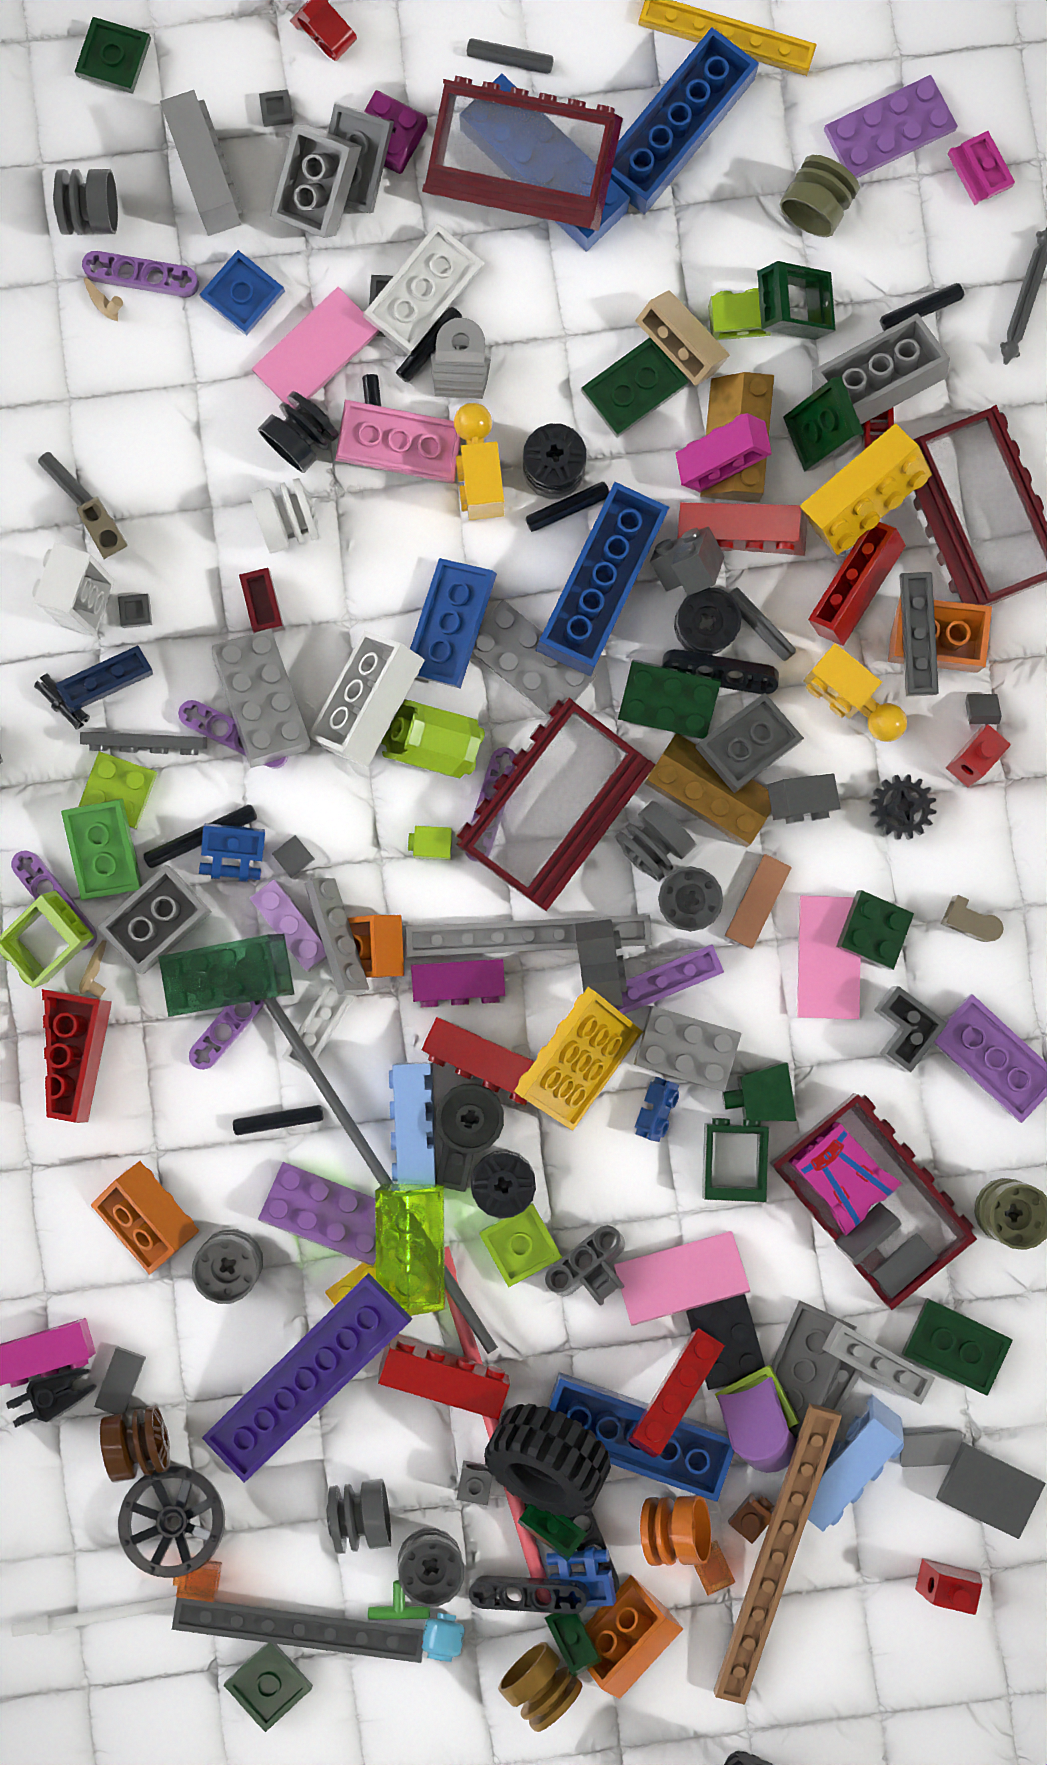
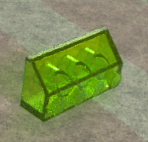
[375,1184,445,1316]

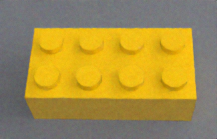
[800,423,932,556]

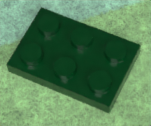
[581,337,689,438]
[783,376,864,472]
[618,659,721,739]
[901,1298,1013,1396]

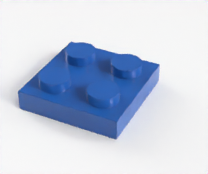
[199,250,285,336]

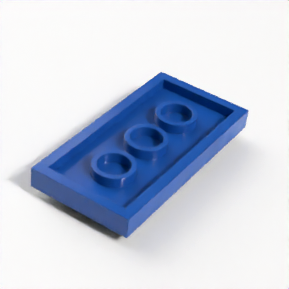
[410,558,497,689]

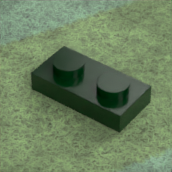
[517,1504,587,1562]
[544,1613,602,1677]

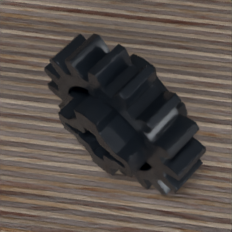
[869,774,937,841]

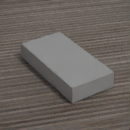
[900,1430,963,1467]

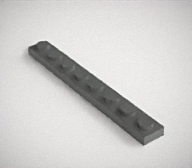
[171,1597,424,1663]

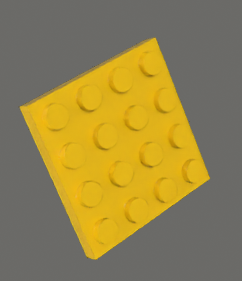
[514,987,643,1131]

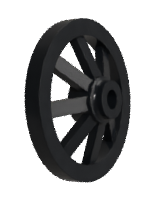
[118,1466,225,1578]

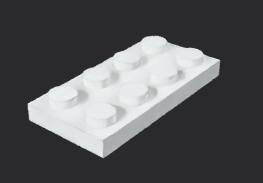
[363,224,484,355]

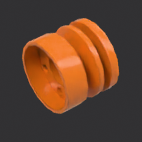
[640,1495,711,1566]

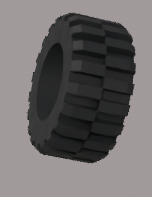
[484,1403,611,1517]

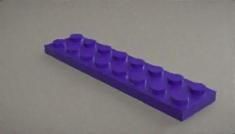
[202,1273,413,1483]

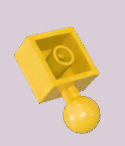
[454,403,504,520]
[803,643,907,742]

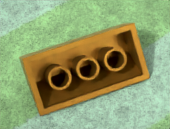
[700,372,774,503]
[644,733,772,848]

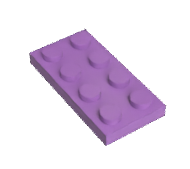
[824,74,958,179]
[934,994,1047,1123]
[258,1162,396,1266]

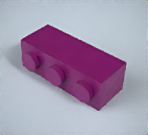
[411,959,506,1008]

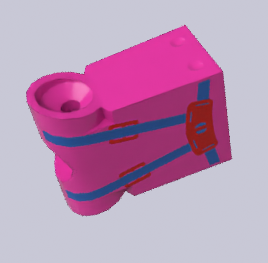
[788,1121,903,1236]

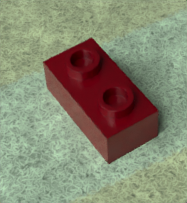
[239,567,285,633]

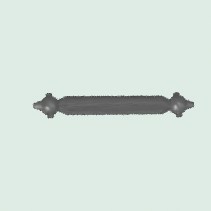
[1000,227,1047,365]

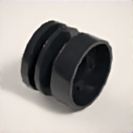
[257,391,339,473]
[523,423,586,499]
[674,587,742,655]
[471,1149,536,1219]

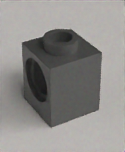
[457,1460,493,1505]

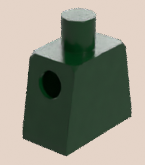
[722,1062,797,1122]

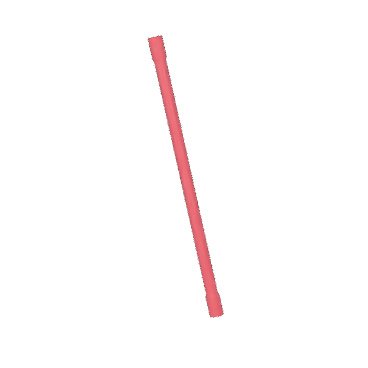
[436,1246,552,1613]

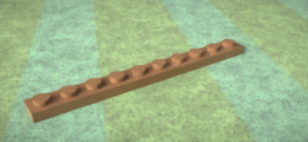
[713,1403,842,1705]

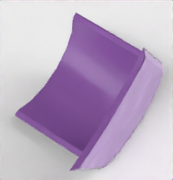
[717,1377,797,1473]

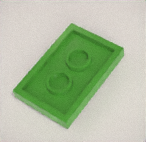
[61,798,143,900]

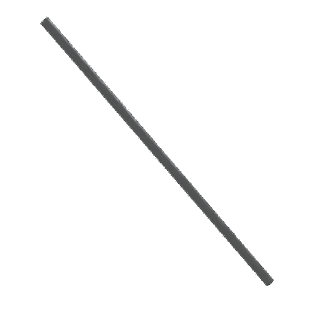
[238,956,498,1354]

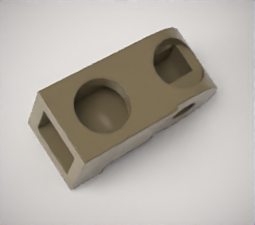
[76,496,128,559]
[940,895,1004,942]

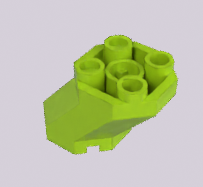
[381,699,485,779]

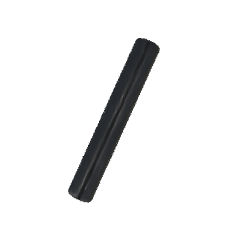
[143,804,257,868]

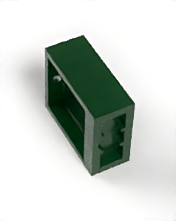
[757,261,836,340]
[702,1118,769,1202]

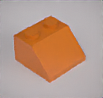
[348,915,404,978]

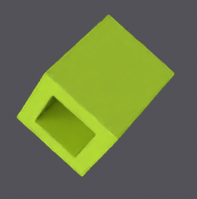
[408,826,453,860]

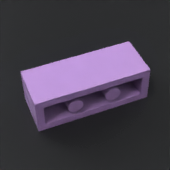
[250,879,327,972]

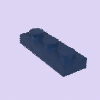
[55,645,153,713]

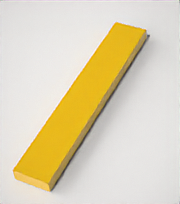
[638,0,817,76]

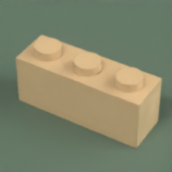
[635,290,730,386]

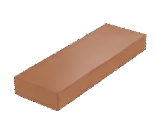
[724,854,792,949]

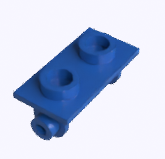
[634,1076,679,1142]

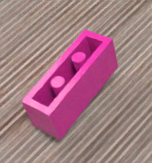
[675,413,772,493]
[0,1318,96,1388]

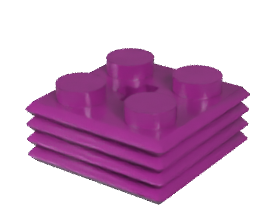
[364,90,428,174]

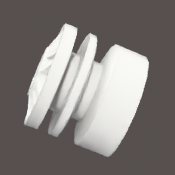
[250,478,319,554]

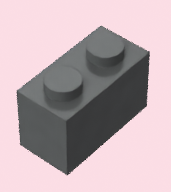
[767,773,841,824]

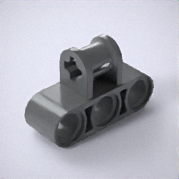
[545,1225,625,1306]

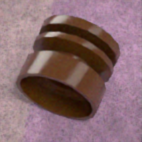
[99,1405,170,1483]

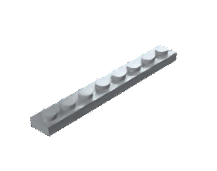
[406,914,652,957]

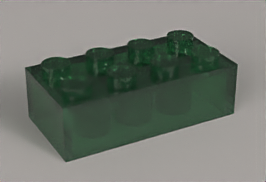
[158,934,295,1017]

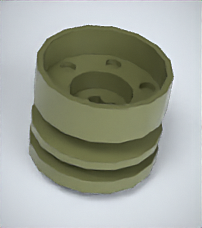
[779,154,860,237]
[974,1178,1047,1250]

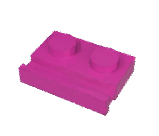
[947,131,1015,206]

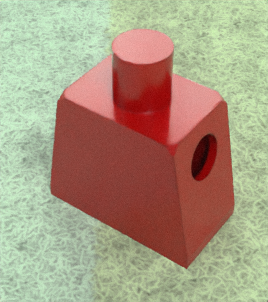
[945,724,1011,788]
[915,1558,983,1615]

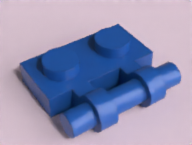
[199,823,265,882]
[546,1546,616,1607]

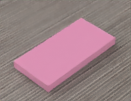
[252,286,379,407]
[335,399,461,484]
[797,896,861,1019]
[614,1231,751,1326]

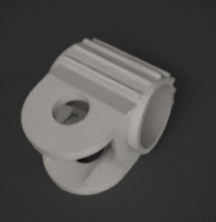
[431,318,491,399]

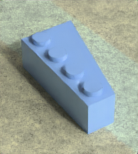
[389,1062,436,1189]
[807,1394,904,1532]

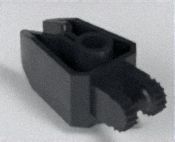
[6,1369,97,1428]

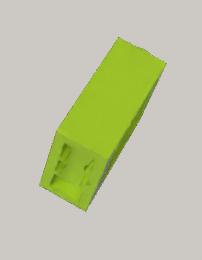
[0,890,95,989]

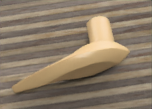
[84,277,123,322]
[79,940,107,999]

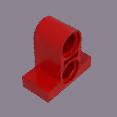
[289,0,357,61]

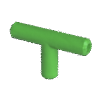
[368,1580,430,1620]

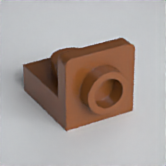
[728,1493,775,1544]

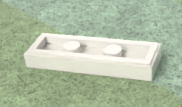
[281,979,355,1074]

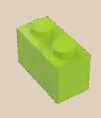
[708,288,772,340]

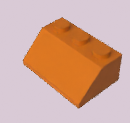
[888,597,992,673]
[91,1161,200,1275]
[585,1575,683,1699]

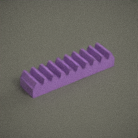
[614,944,724,1015]

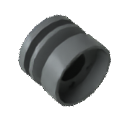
[53,169,118,235]
[614,800,697,882]
[658,866,724,932]
[192,1229,263,1304]
[326,1479,391,1554]
[398,1528,464,1607]

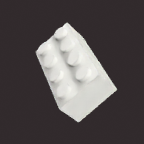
[32,542,115,637]
[308,630,425,767]

